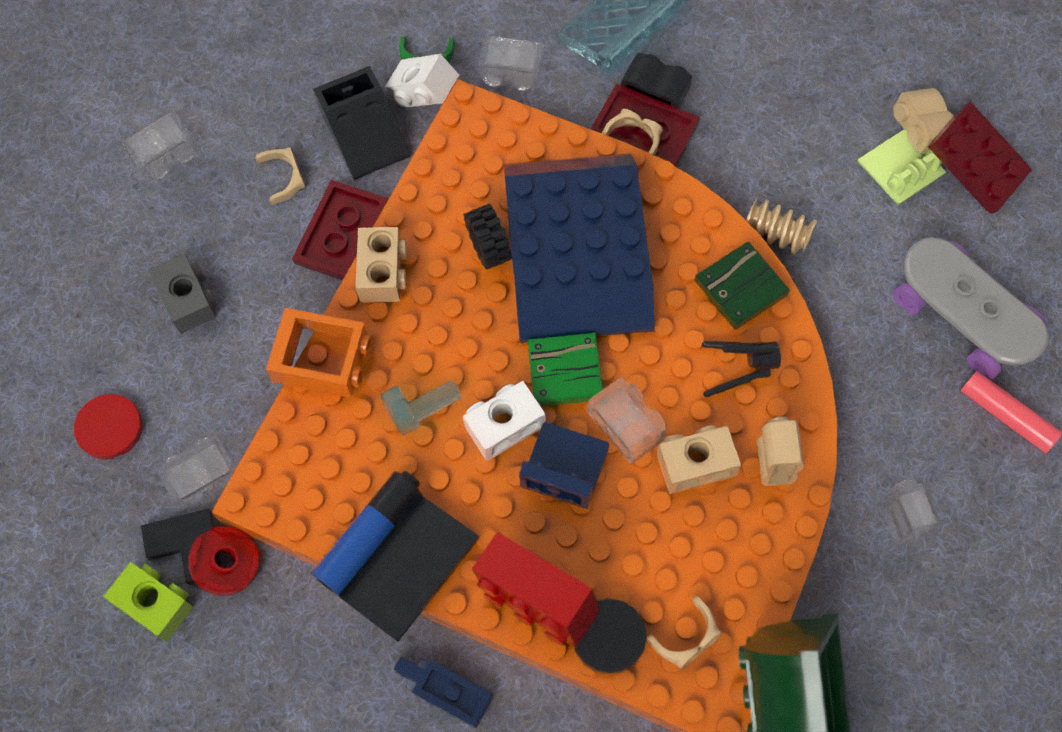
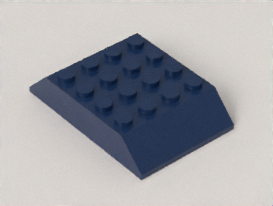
[504,154,655,343]

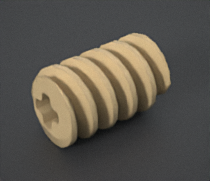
[746,198,817,255]

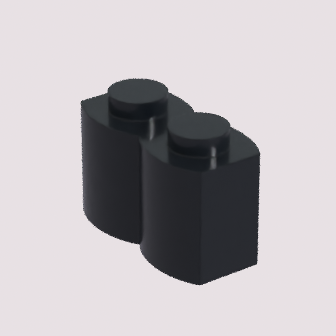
[621,53,692,109]

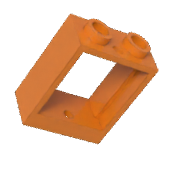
[266,308,372,398]

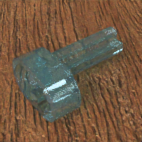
[380,380,462,436]

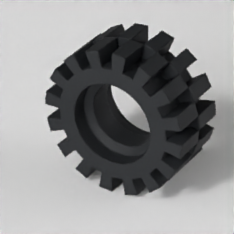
[464,204,512,269]

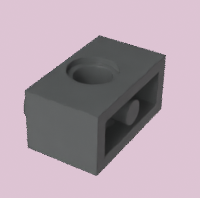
[149,254,217,334]

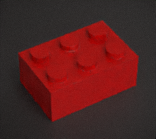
[472,532,600,648]

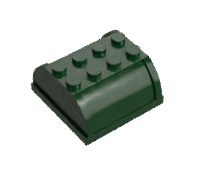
[739,614,851,732]

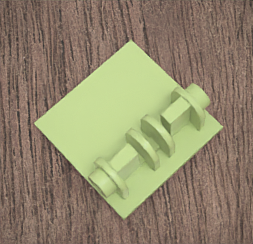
[857,129,946,205]

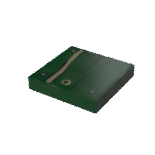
[694,241,790,330]

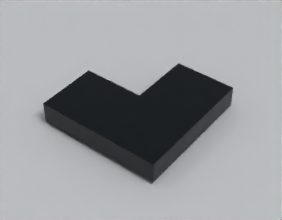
[141,508,221,585]

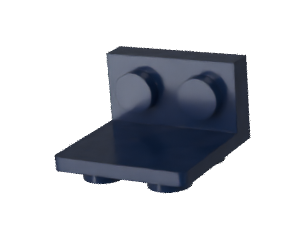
[519,422,609,509]

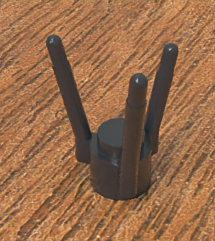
[702,341,781,397]

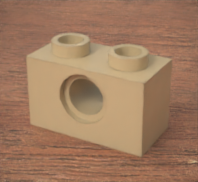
[657,425,741,494]

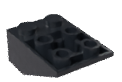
[313,66,410,180]

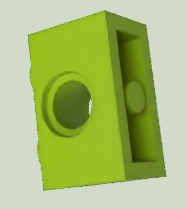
[103,562,193,642]

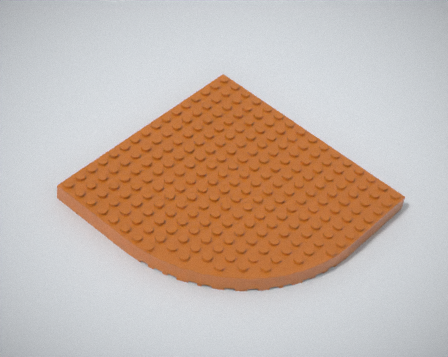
[211,79,837,732]

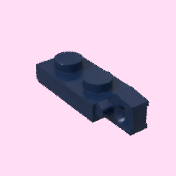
[394,656,494,729]

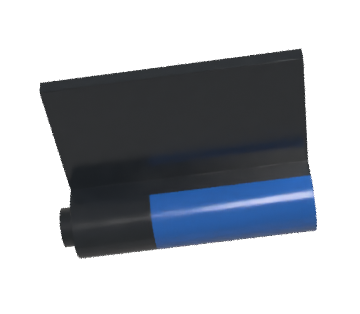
[311,471,480,642]

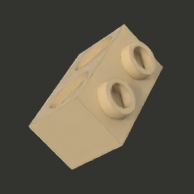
[356,227,407,302]

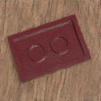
[591,83,700,167]
[927,101,1032,214]
[292,180,388,280]

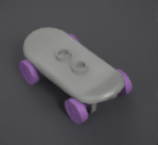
[893,237,1049,380]

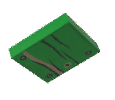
[527,333,603,407]

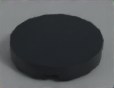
[574,598,647,674]

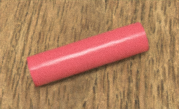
[960,371,1062,454]

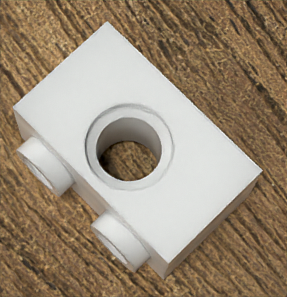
[385,54,459,107]
[463,381,546,461]

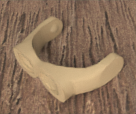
[601,109,663,156]
[255,147,306,205]
[646,596,722,670]

